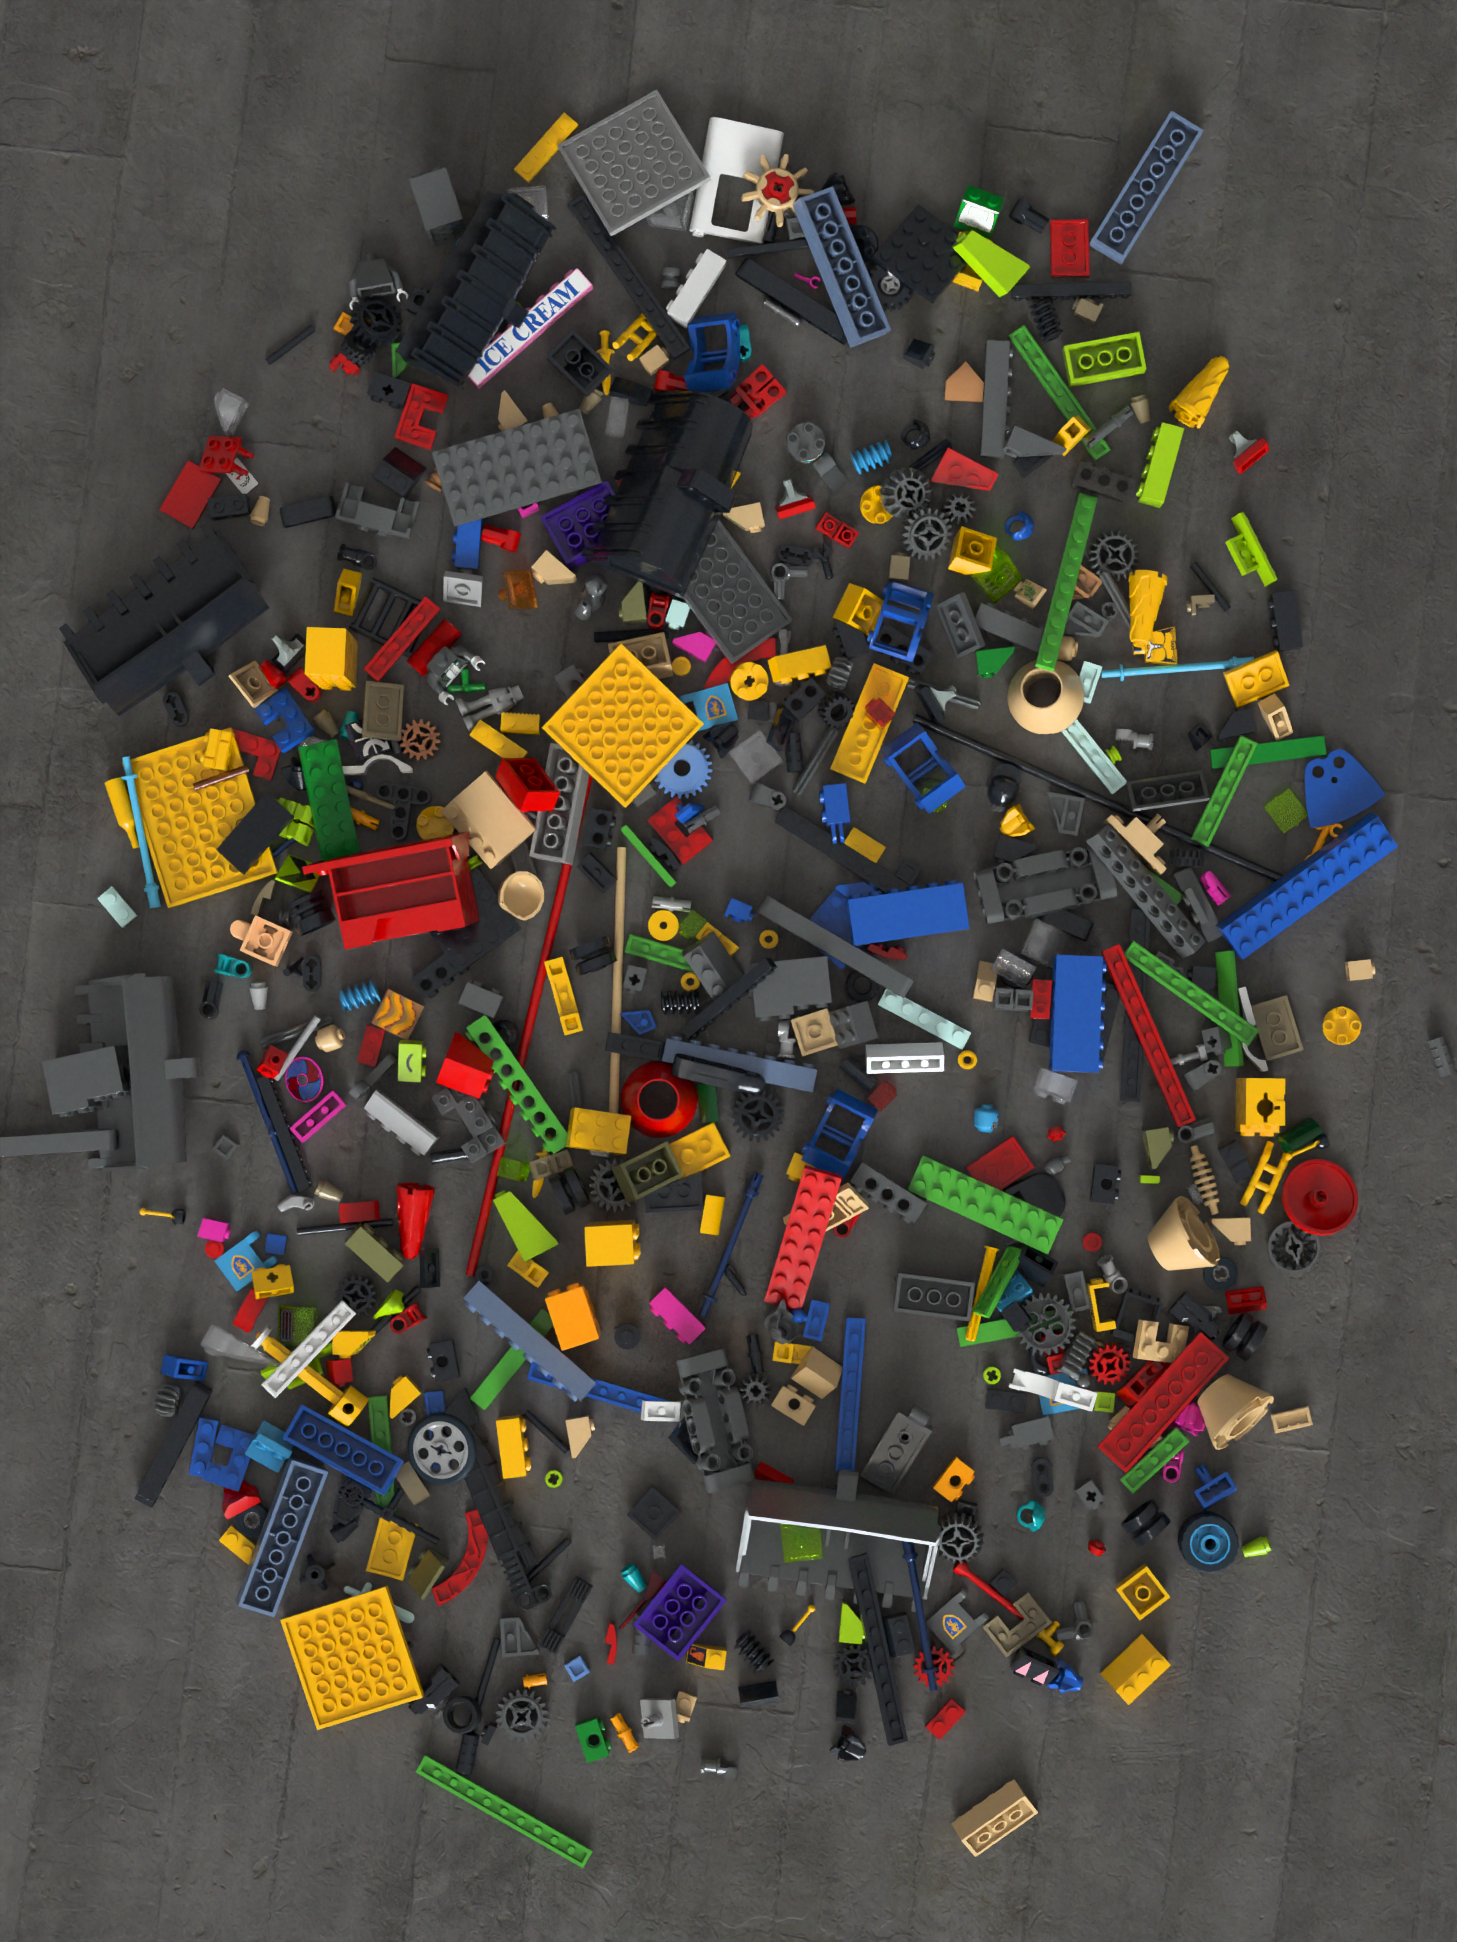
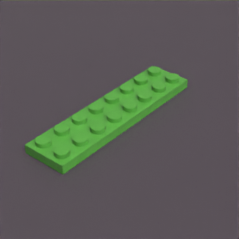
[908,1155,1064,1254]

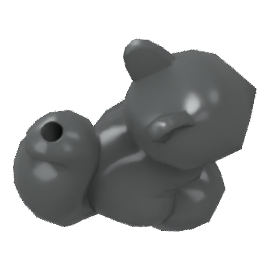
[574,574,608,620]

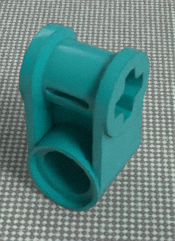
[739,324,752,363]
[213,953,253,978]

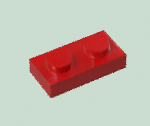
[357,1025,386,1067]
[925,1698,966,1740]

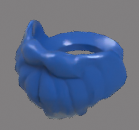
[1005,511,1034,541]

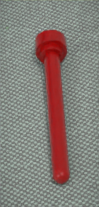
[952,1560,1024,1620]

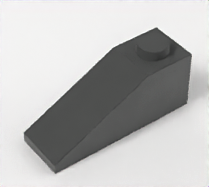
[1002,426,1067,458]

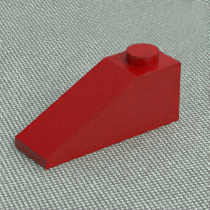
[1116,1360,1171,1407]

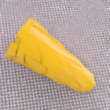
[1168,356,1229,428]
[1128,570,1167,647]

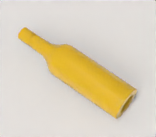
[104,777,139,849]

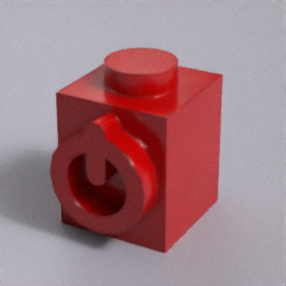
[256,1045,288,1079]

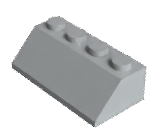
[364,1090,440,1156]

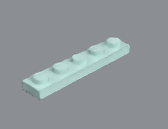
[1061,719,1127,794]
[877,989,971,1050]

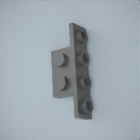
[1173,867,1223,943]

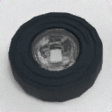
[1203,1256,1238,1291]
[235,1503,268,1537]

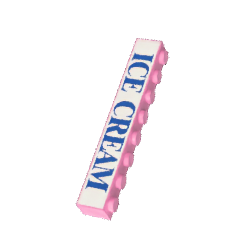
[468,268,593,389]

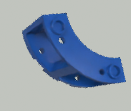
[684,312,740,392]
[867,580,934,662]
[881,723,966,814]
[801,1089,878,1181]

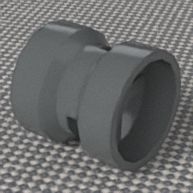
[661,267,681,290]

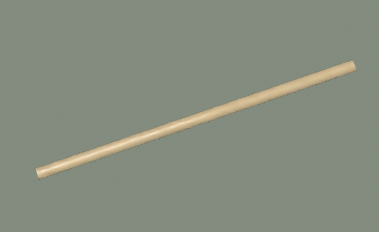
[609,847,626,1114]

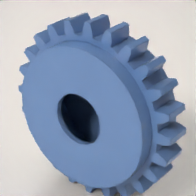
[654,739,713,799]

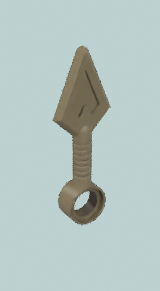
[346,785,395,810]

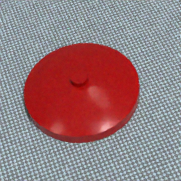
[1282,1159,1358,1236]

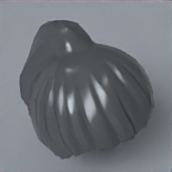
[764,1299,799,1344]

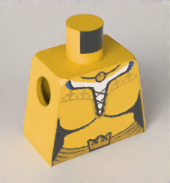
[1132,627,1178,665]

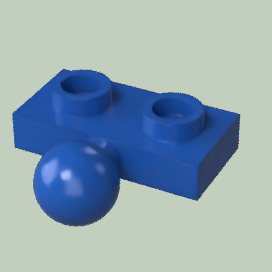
[791,1299,830,1341]

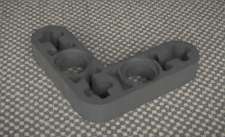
[349,1052,398,1099]

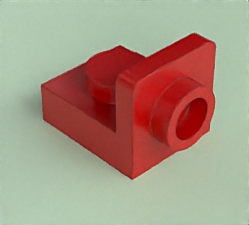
[329,353,361,376]

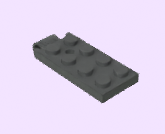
[860,1404,933,1495]

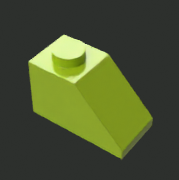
[838,1601,865,1644]

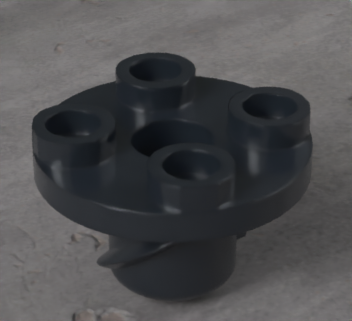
[850,225,878,263]

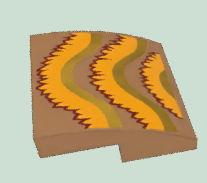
[371,988,424,1040]

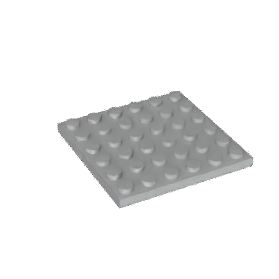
[557,90,711,236]

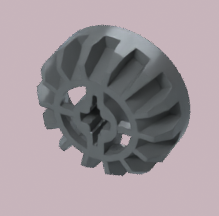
[880,467,933,520]
[1267,1220,1320,1273]

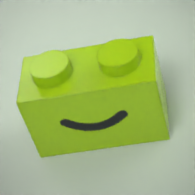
[398,1040,427,1082]

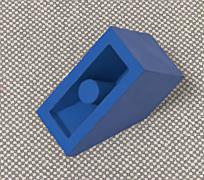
[835,882,878,899]
[160,1354,208,1381]

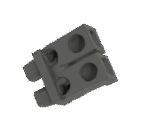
[993,988,1033,1012]

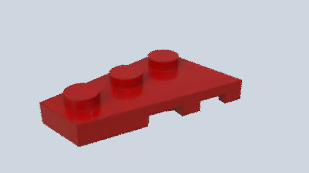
[930,447,999,491]

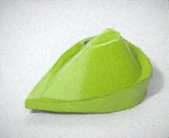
[372,1288,405,1320]

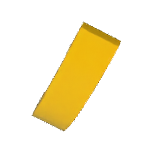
[544,956,583,1035]

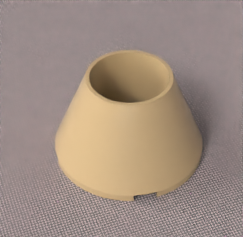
[1007,660,1084,734]
[1148,1196,1220,1271]
[1198,1374,1274,1450]

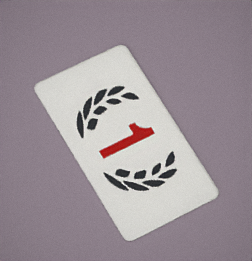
[226,458,258,494]

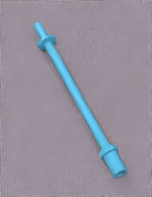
[1101,656,1254,681]
[121,756,161,909]

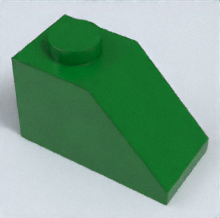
[975,647,1015,678]

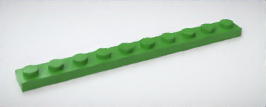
[1035,493,1098,672]
[416,1754,593,1868]

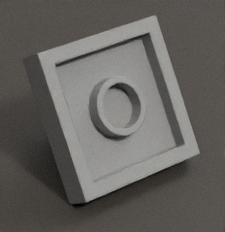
[443,568,483,607]
[640,1698,679,1739]

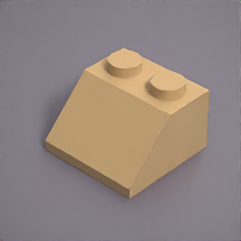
[531,550,577,585]

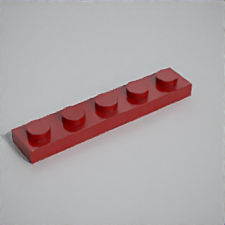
[364,596,441,682]

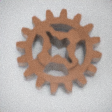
[400,719,441,761]

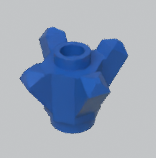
[1047,1659,1083,1694]

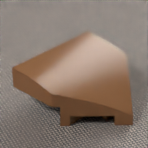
[944,361,984,402]
[1072,564,1102,600]

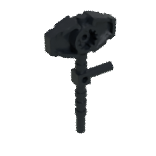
[333,1477,440,1545]

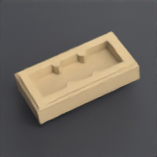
[1270,1406,1313,1434]

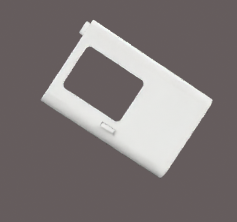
[689,117,784,245]

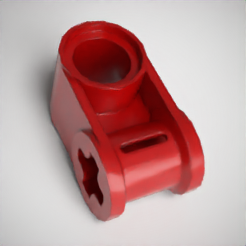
[647,591,671,629]
[286,667,322,703]
[390,1302,427,1334]

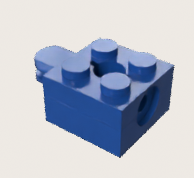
[819,783,850,844]

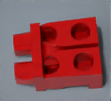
[729,364,787,420]

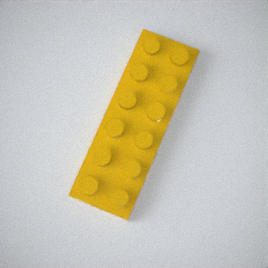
[830,663,909,784]

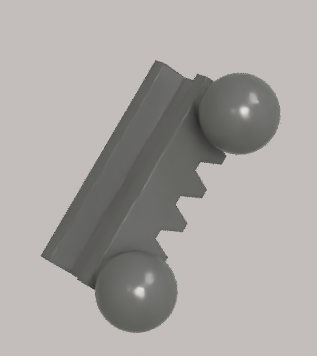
[1057,1330,1105,1389]

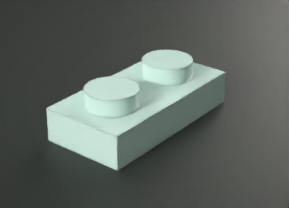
[1079,661,1102,704]
[97,886,138,928]

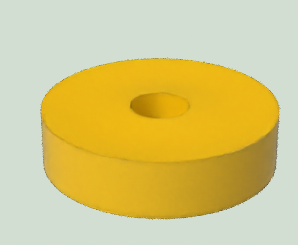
[648,910,679,941]

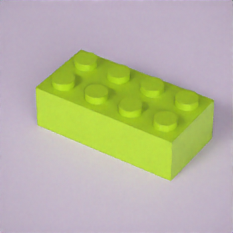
[1062,332,1146,388]
[1136,422,1184,508]

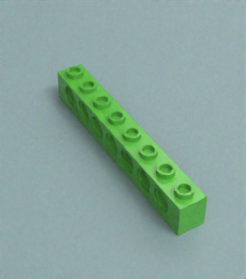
[465,1014,567,1154]

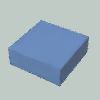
[564,1655,590,1682]

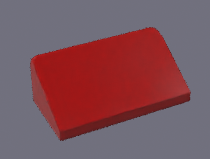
[1225,1286,1267,1315]
[750,1461,794,1484]

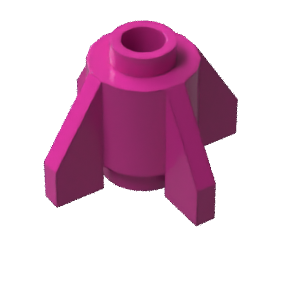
[1169,1402,1205,1436]

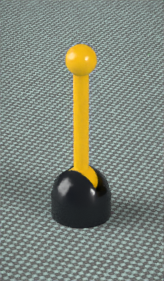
[1285,1133,1330,1160]
[139,1208,186,1224]
[779,1604,815,1646]

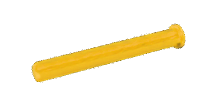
[965,1246,1000,1341]

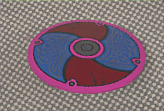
[285,1057,324,1103]

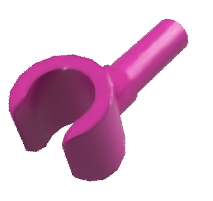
[794,272,821,289]

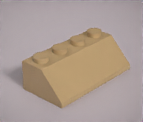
[951,1779,1038,1857]

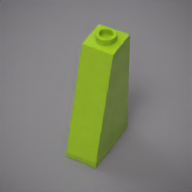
[953,230,1030,297]
[493,1190,558,1262]

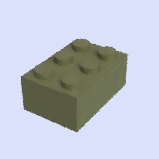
[611,1141,683,1202]
[345,1222,403,1283]

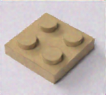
[791,1008,838,1056]

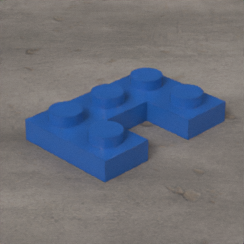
[254,687,315,754]
[202,1425,255,1492]

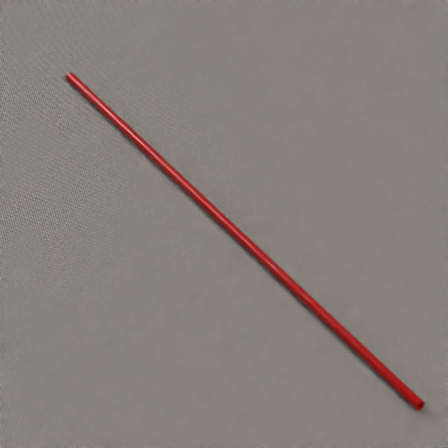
[465,774,593,1277]

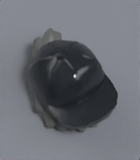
[986,764,1022,812]

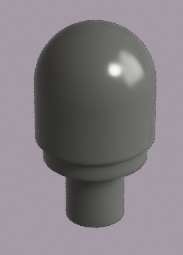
[1045,1155,1071,1175]

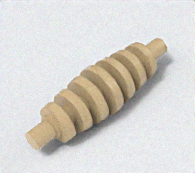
[1190,1145,1219,1215]

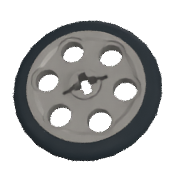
[407,1413,477,1486]

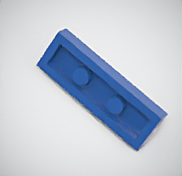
[189,1417,219,1477]

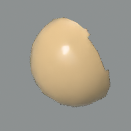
[498,871,544,920]

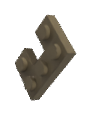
[983,1591,1052,1658]

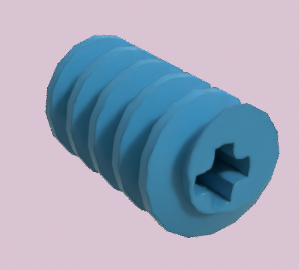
[850,439,892,475]
[339,979,381,1013]

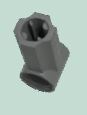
[1174,1117,1215,1143]

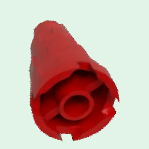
[396,1182,435,1259]

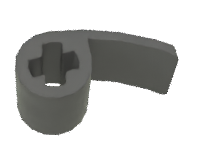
[811,451,848,492]

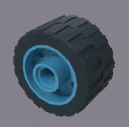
[1177,1511,1239,1573]

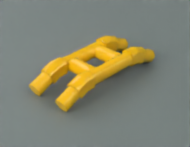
[612,313,657,361]
[1240,1141,1291,1214]

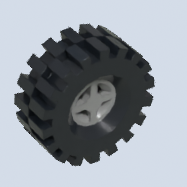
[869,264,914,312]

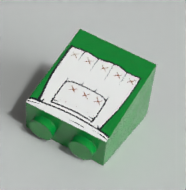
[954,185,1004,240]

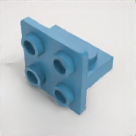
[996,1268,1034,1312]
[245,1421,293,1472]

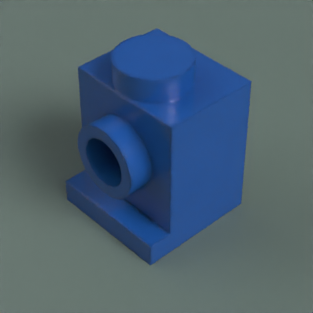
[724,898,755,923]

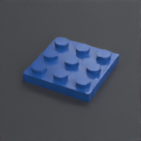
[809,889,864,970]

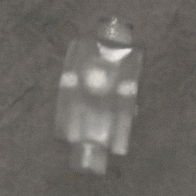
[652,1544,666,1559]

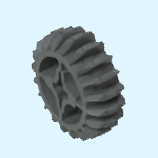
[1089,530,1141,582]
[937,1512,984,1564]

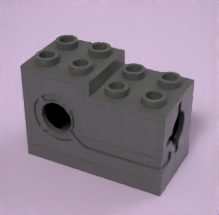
[409,167,466,248]
[750,956,832,1021]
[42,1045,131,1117]

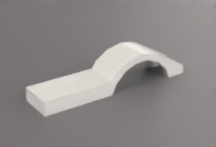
[342,754,413,776]
[1238,987,1268,1072]
[1008,1368,1097,1412]
[641,1400,685,1422]

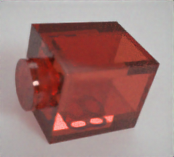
[867,1082,897,1111]

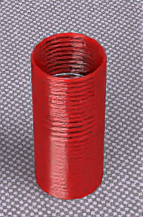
[406,619,462,677]

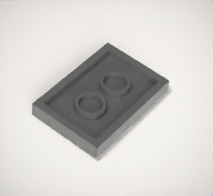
[936,592,985,659]

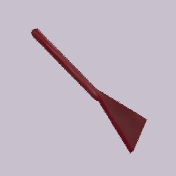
[619,1570,666,1629]

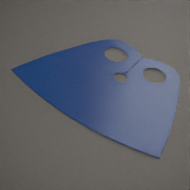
[1305,749,1385,828]

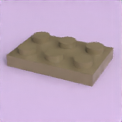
[362,681,404,741]
[1251,995,1304,1061]

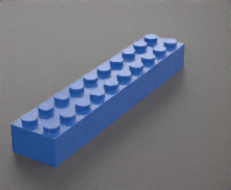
[1216,813,1398,960]

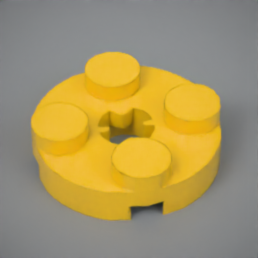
[730,662,768,700]

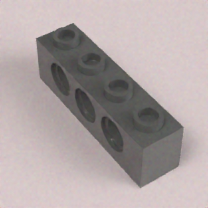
[849,1162,927,1224]

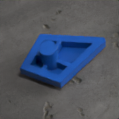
[674,803,704,823]
[621,1010,657,1035]

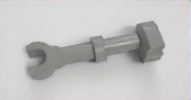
[775,629,793,687]
[1169,1044,1208,1066]

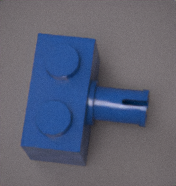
[1193,1464,1237,1511]

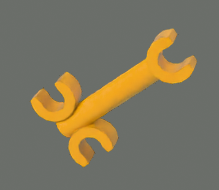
[1304,823,1343,860]

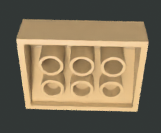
[441,771,537,869]

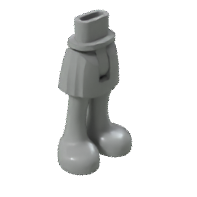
[455,685,524,733]

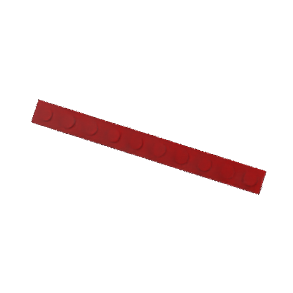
[1101,944,1196,1128]

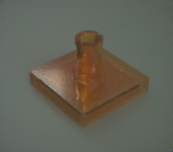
[498,570,538,610]

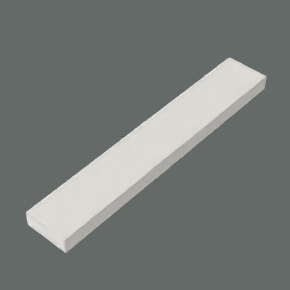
[261,1300,356,1398]

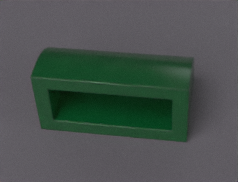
[696,1084,719,1123]
[1275,1117,1324,1153]

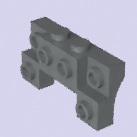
[335,482,420,540]
[431,1088,506,1163]

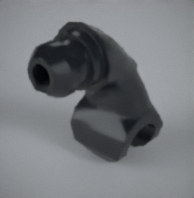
[1028,1347,1049,1375]

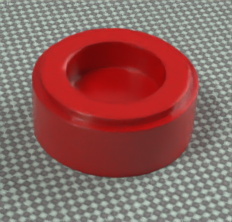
[1082,1232,1102,1252]

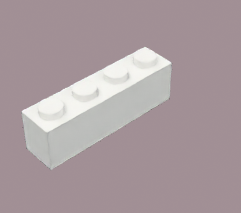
[666,249,727,329]
[866,1042,944,1074]

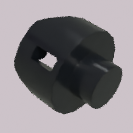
[614,1323,640,1350]

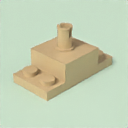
[1103,814,1167,876]
[783,1183,869,1231]

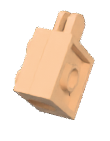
[230,915,293,967]

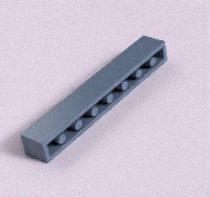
[662,1036,817,1092]

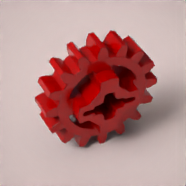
[1088,1343,1131,1385]
[913,1645,955,1687]

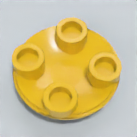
[860,485,892,524]
[416,806,455,840]
[1322,1006,1362,1045]

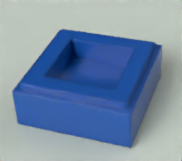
[265,1233,287,1255]

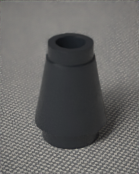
[329,1519,359,1543]

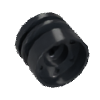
[286,890,336,936]

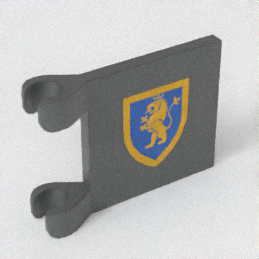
[926,1588,989,1651]

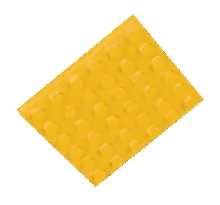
[541,644,704,808]
[280,1585,425,1730]

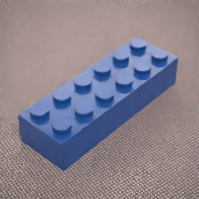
[282,1404,404,1496]

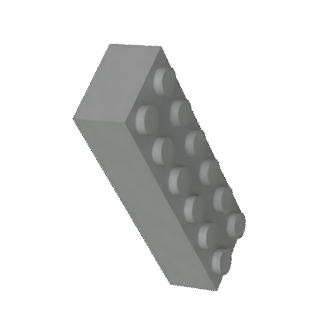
[529,743,589,865]

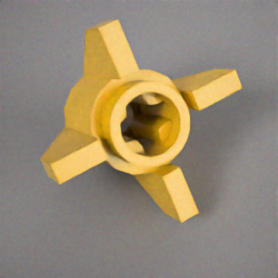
[1000,804,1035,838]

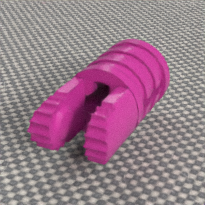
[1200,871,1231,906]

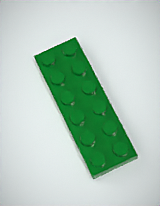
[298,739,359,860]

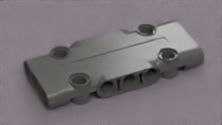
[973,847,1117,924]
[676,1348,755,1493]

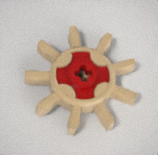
[741,154,814,227]

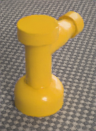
[1036,1620,1064,1656]

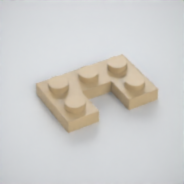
[1132,1319,1189,1363]

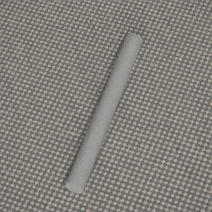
[274,1015,321,1081]

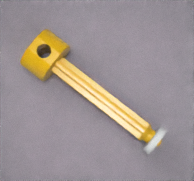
[250,1325,369,1428]

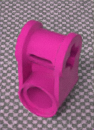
[1161,1447,1184,1483]

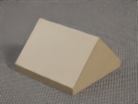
[229,661,279,708]
[790,1346,843,1399]

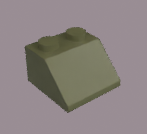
[618,581,647,626]
[1141,1126,1174,1169]

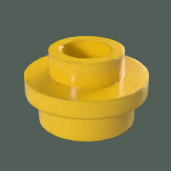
[759,930,778,949]
[681,972,700,991]
[958,1050,977,1069]

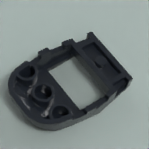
[997,1173,1066,1246]

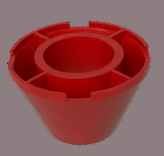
[621,1061,698,1138]

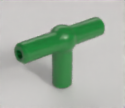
[447,668,486,693]

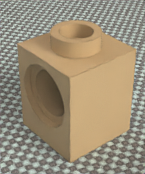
[639,345,670,377]
[1345,959,1375,981]

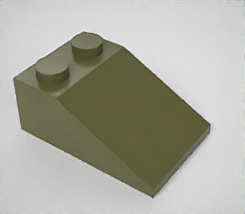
[407,1547,449,1600]

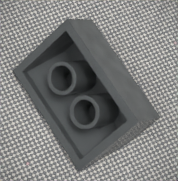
[682,931,743,1001]

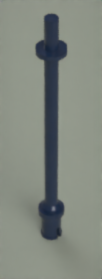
[699,1172,764,1318]
[902,1541,939,1691]

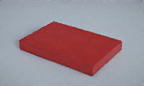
[1050,219,1090,278]
[159,460,222,529]
[965,1136,1035,1190]

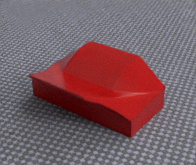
[222,1480,261,1520]

